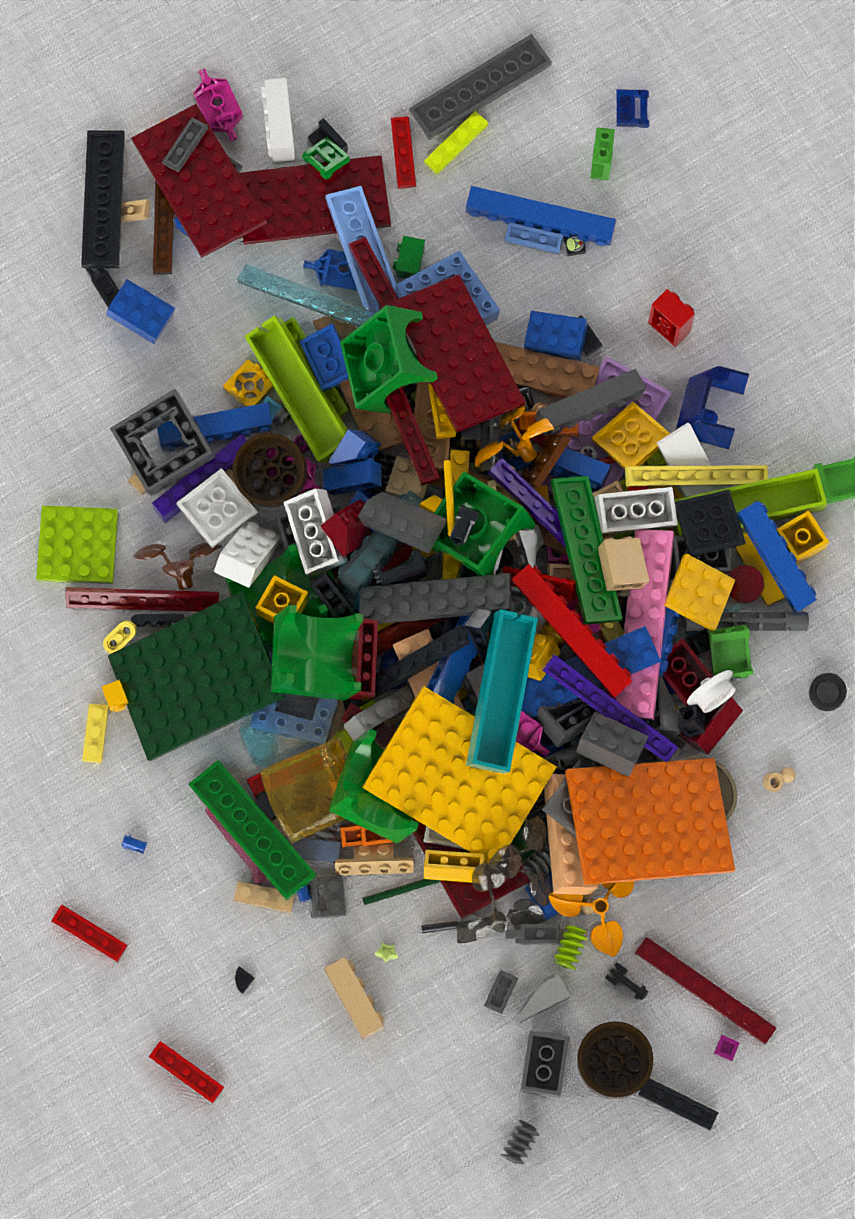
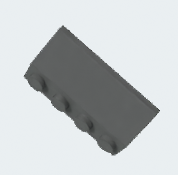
[358,492,447,553]

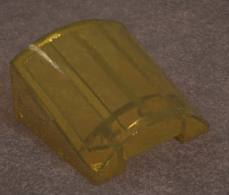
[260,737,347,844]

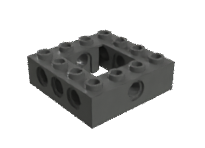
[110,389,217,496]

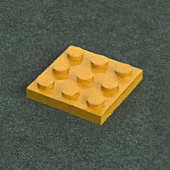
[591,402,671,469]
[664,553,735,632]

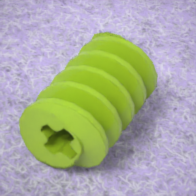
[554,925,588,970]

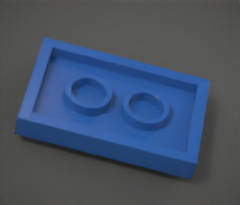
[299,324,349,392]

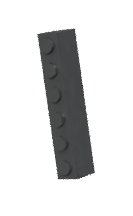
[534,369,646,436]

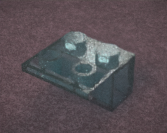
[239,726,278,769]

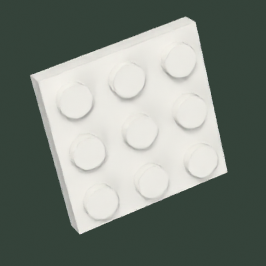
[176,468,257,548]

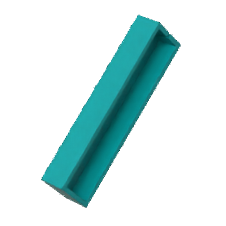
[466,609,538,774]

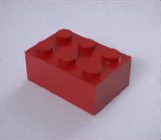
[648,289,695,348]

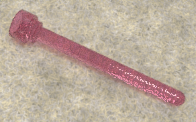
[205,808,267,885]

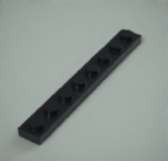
[343,625,470,711]

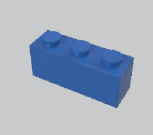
[550,448,610,491]
[323,458,382,496]

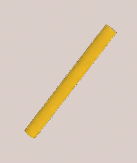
[443,460,455,536]

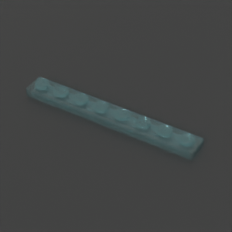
[237,265,377,327]

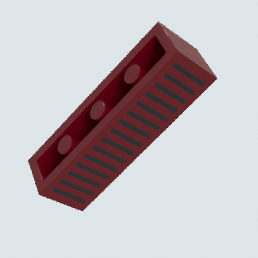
[348,618,378,701]

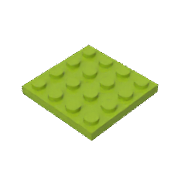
[36,505,118,584]

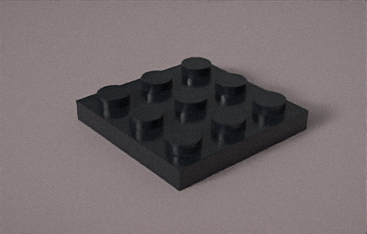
[675,489,746,557]

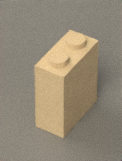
[598,537,649,591]

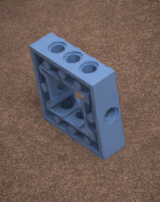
[395,251,500,325]
[251,651,340,748]

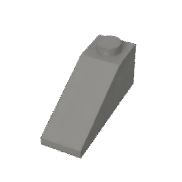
[515,974,570,1025]

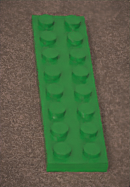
[551,476,622,625]
[188,760,317,901]

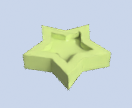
[375,943,398,963]

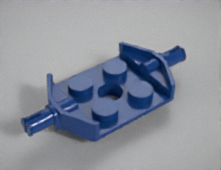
[303,249,358,291]

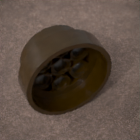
[233,433,307,507]
[577,1021,654,1099]

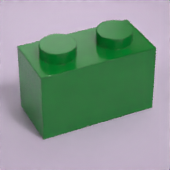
[393,235,425,279]

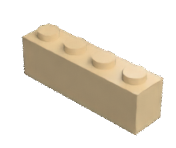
[324,957,385,1039]

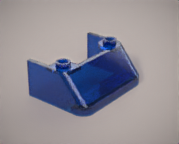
[676,366,749,449]

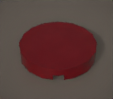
[728,565,765,604]

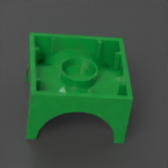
[340,305,438,414]
[432,472,536,576]
[225,543,329,651]
[271,605,363,701]
[328,729,419,843]

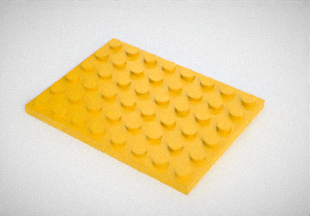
[362,686,557,867]

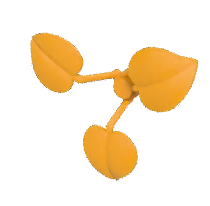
[475,406,554,468]
[549,881,634,957]

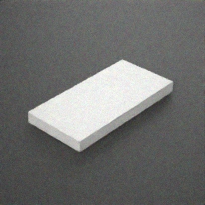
[656,423,721,497]

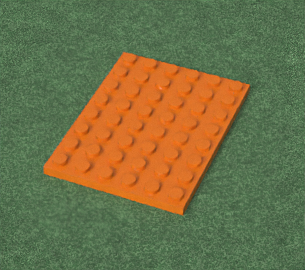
[565,758,735,885]

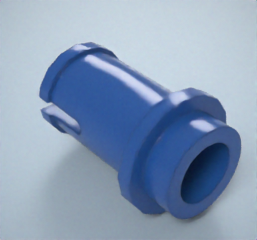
[121,834,147,854]
[297,885,311,903]

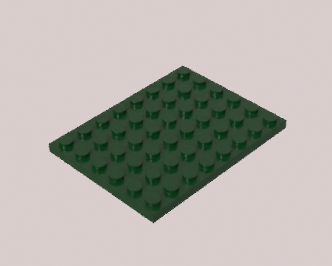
[108,591,286,761]

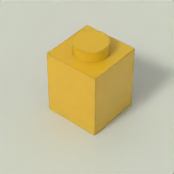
[101,680,128,712]

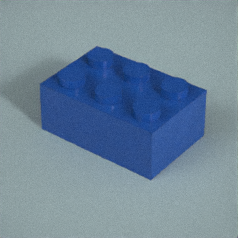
[106,279,175,345]
[524,310,588,361]

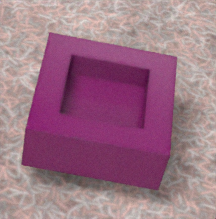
[713,1035,740,1062]

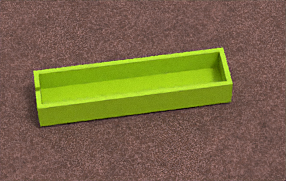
[244,315,348,464]
[673,468,827,536]

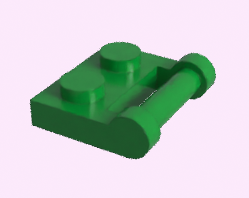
[302,137,350,179]

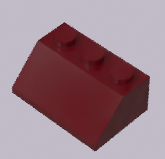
[320,499,371,557]
[663,638,713,706]
[678,697,743,755]

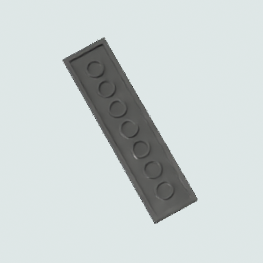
[409,34,552,140]
[359,573,512,624]

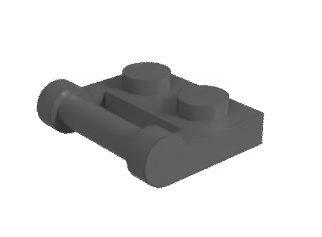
[308,876,346,919]

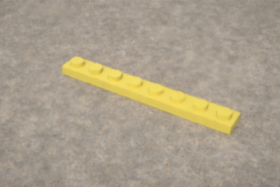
[625,465,768,486]

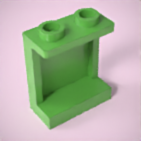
[590,127,615,181]
[813,456,855,504]
[708,625,753,678]

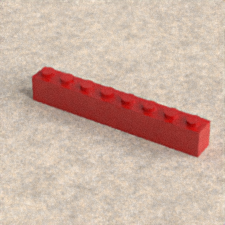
[511,564,633,699]

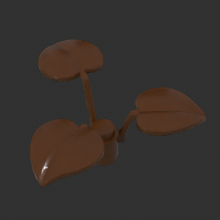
[133,543,222,590]

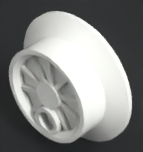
[687,670,735,713]

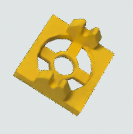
[223,359,274,407]

